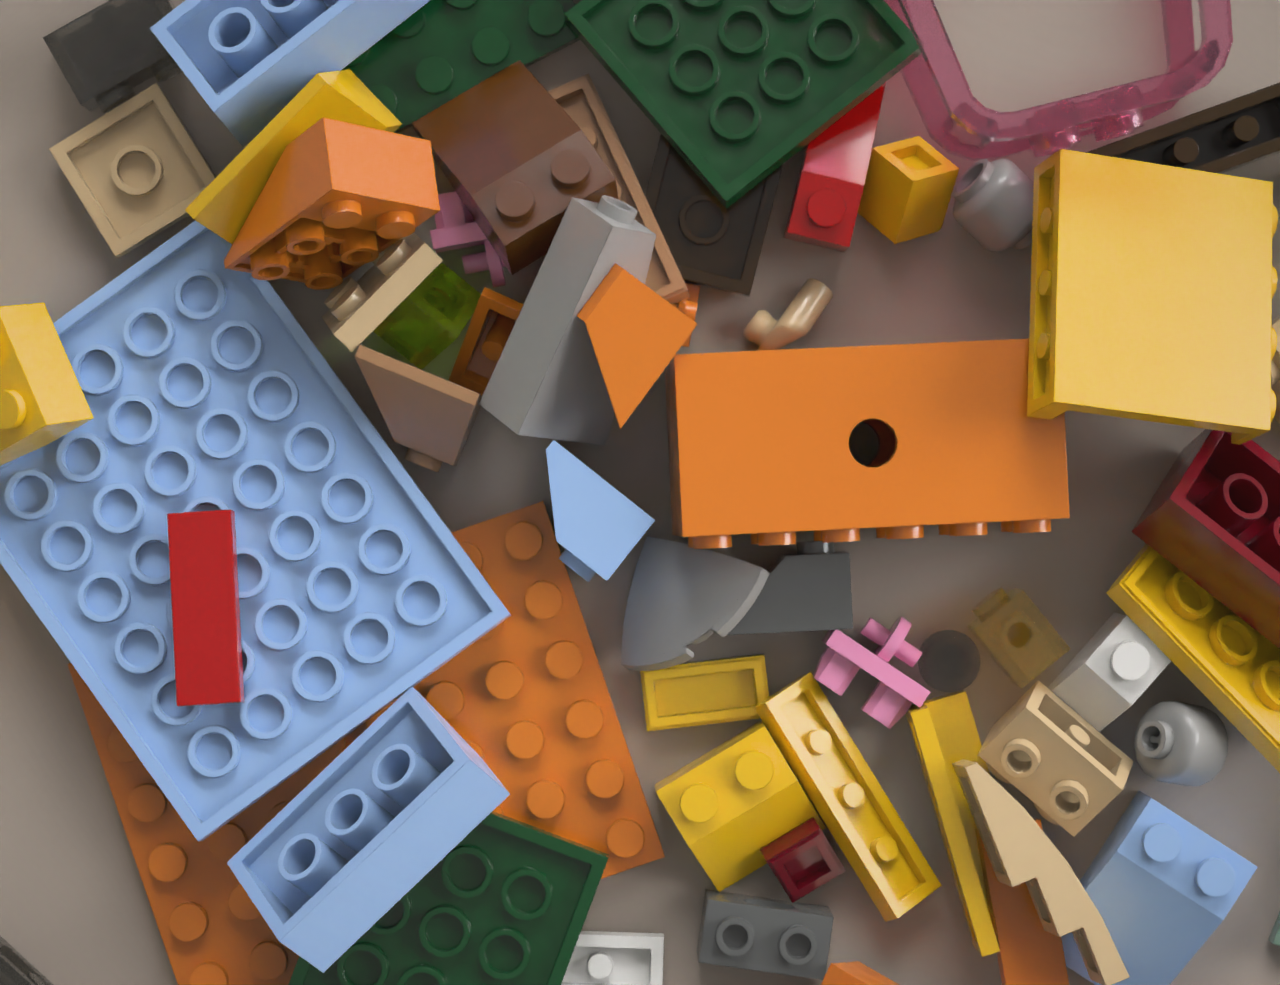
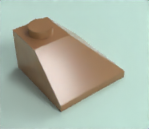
[355,344,482,473]

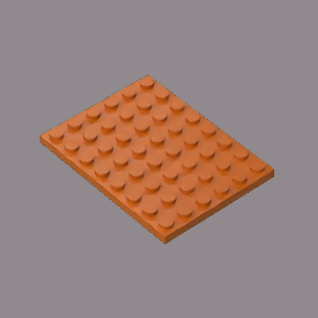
[67,501,665,985]

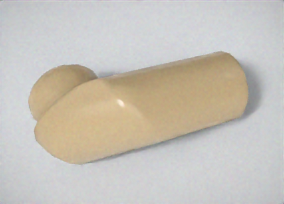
[743,278,833,351]

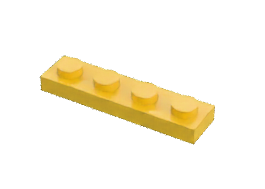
[754,672,942,922]

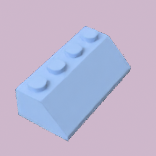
[150,0,430,147]
[227,686,510,973]

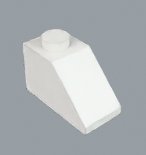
[1048,612,1171,732]

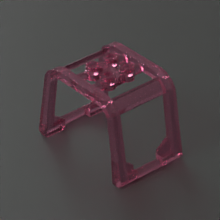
[884,0,1233,161]

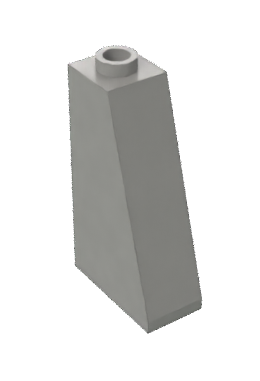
[479,195,656,445]

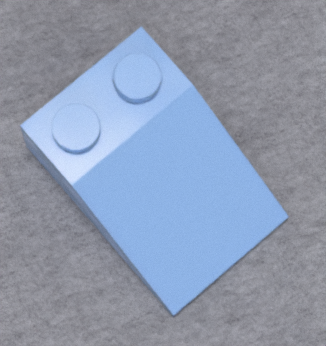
[1061,790,1258,985]

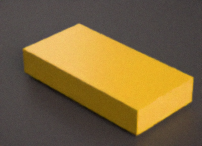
[640,654,769,731]

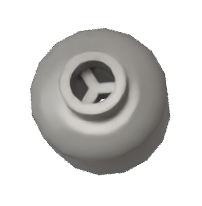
[951,159,1034,252]
[1134,701,1228,786]

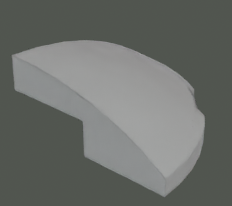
[621,536,770,671]

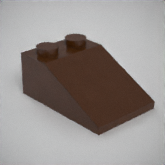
[412,60,618,275]

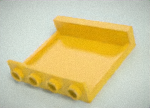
[1027,149,1278,444]

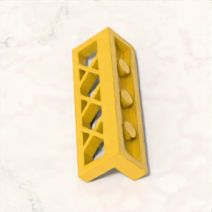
[906,690,1000,957]

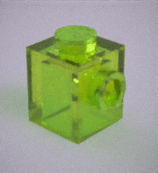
[373,262,481,370]

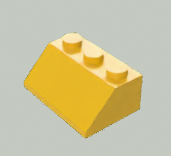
[185,69,402,244]

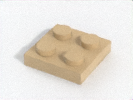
[49,83,216,258]
[322,233,443,352]

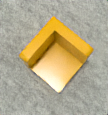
[858,136,959,244]

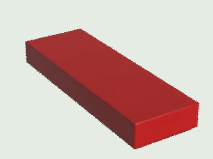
[167,509,245,707]

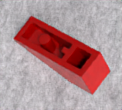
[783,82,886,252]

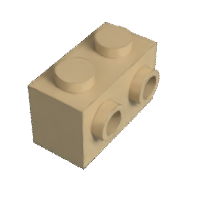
[978,680,1134,837]

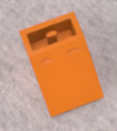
[224,117,440,290]

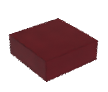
[760,817,846,903]

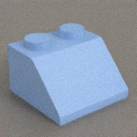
[546,440,655,582]

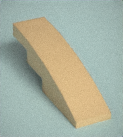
[952,759,1130,985]

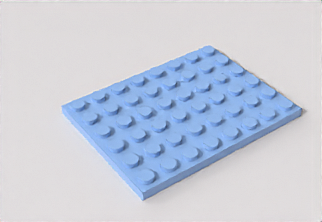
[0,221,511,842]

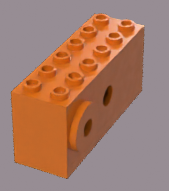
[665,338,1070,549]

